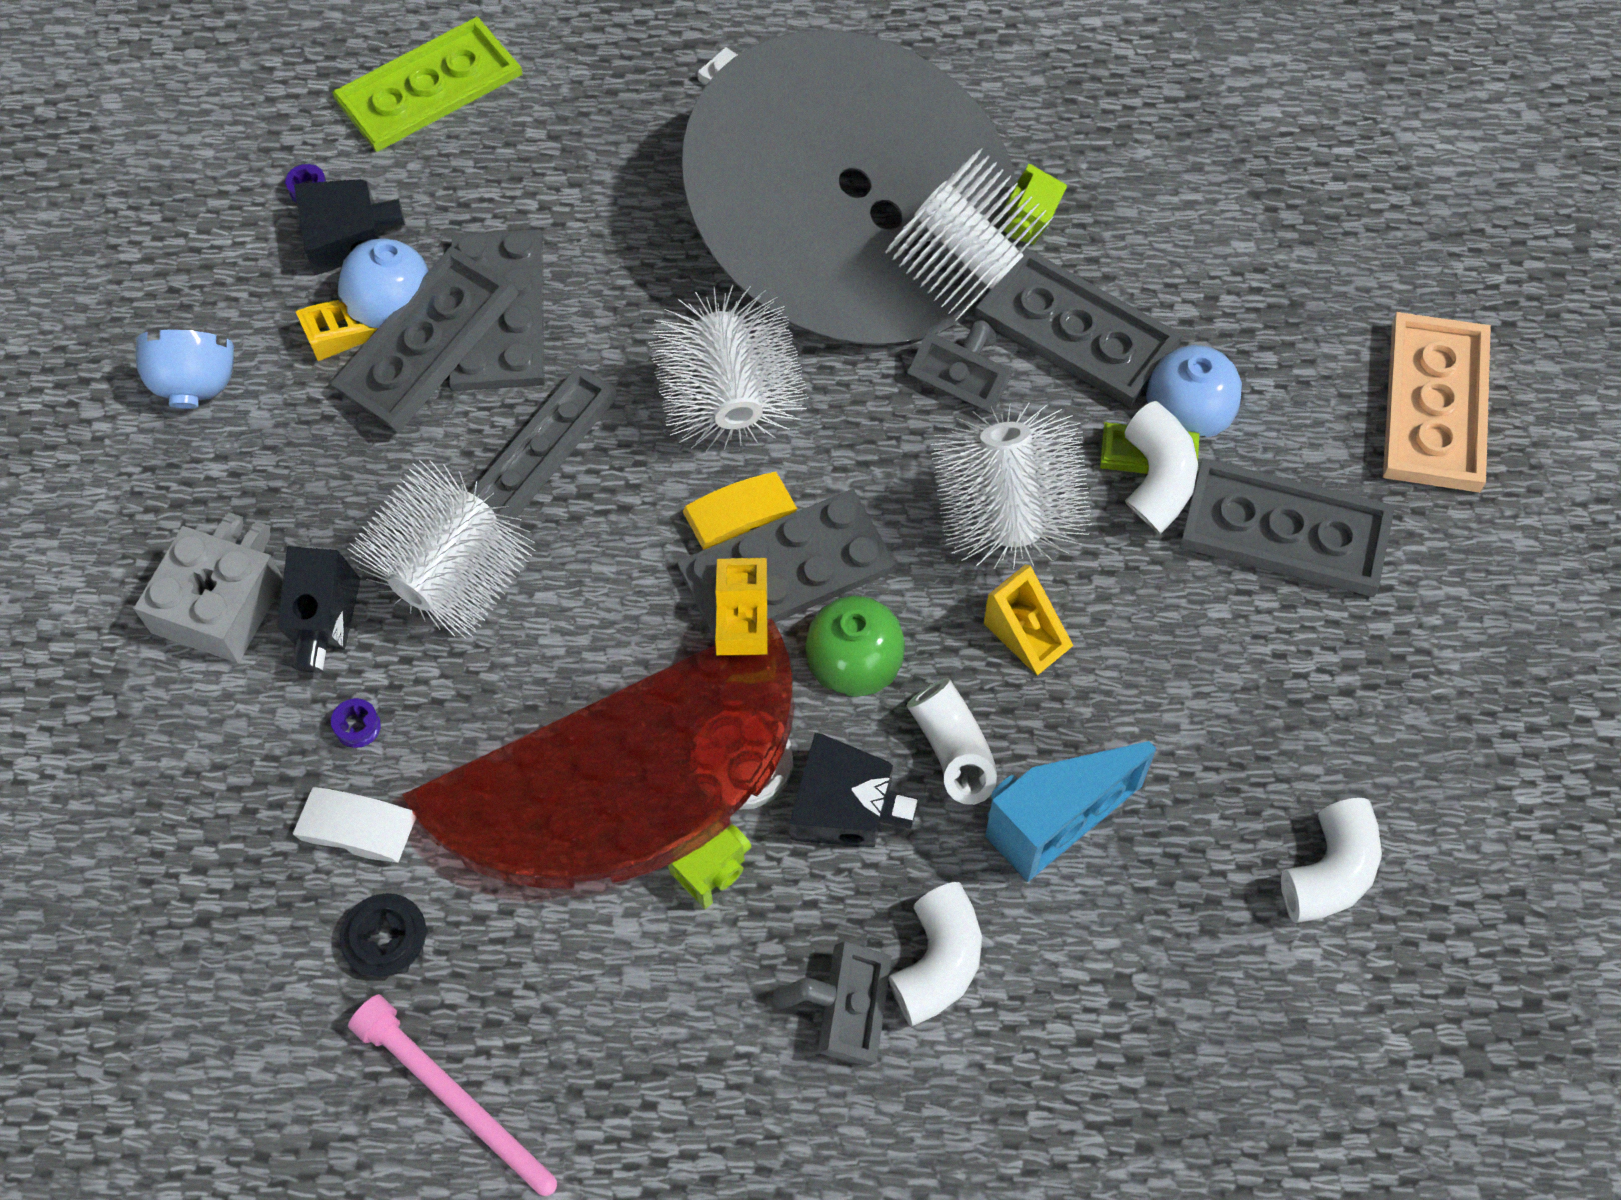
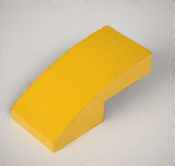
[683,472,797,549]
[715,558,767,655]

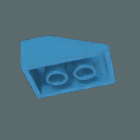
[985,741,1157,882]

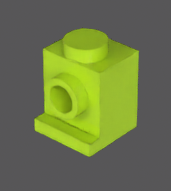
[1003,164,1068,245]
[666,816,752,910]

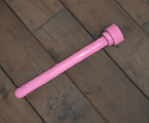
[348,995,557,1196]

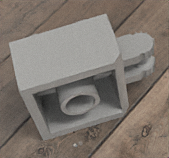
[133,512,283,663]

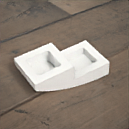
[293,787,417,863]

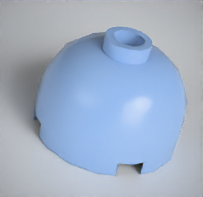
[338,238,429,328]
[136,330,234,409]
[1146,345,1242,438]

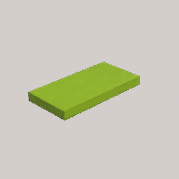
[332,16,523,152]

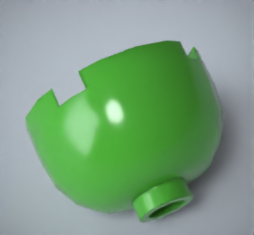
[805,595,906,697]

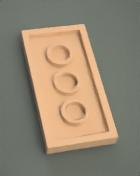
[1383,312,1491,493]

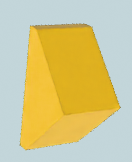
[984,564,1074,676]

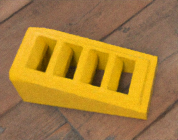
[295,300,378,361]

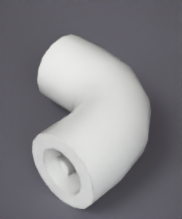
[1125,401,1198,534]
[907,678,997,805]
[1281,798,1382,923]
[888,882,982,1027]

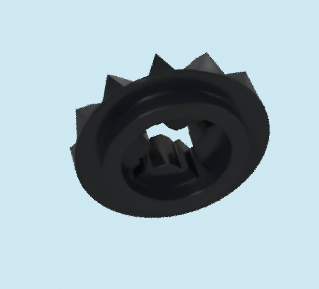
[340,893,429,980]

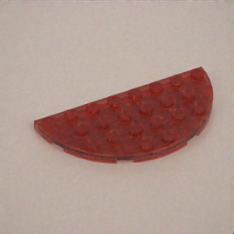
[402,618,795,889]

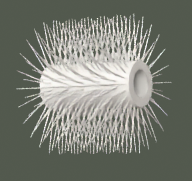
[885,149,1053,320]
[648,285,809,452]
[931,403,1092,569]
[348,460,536,639]

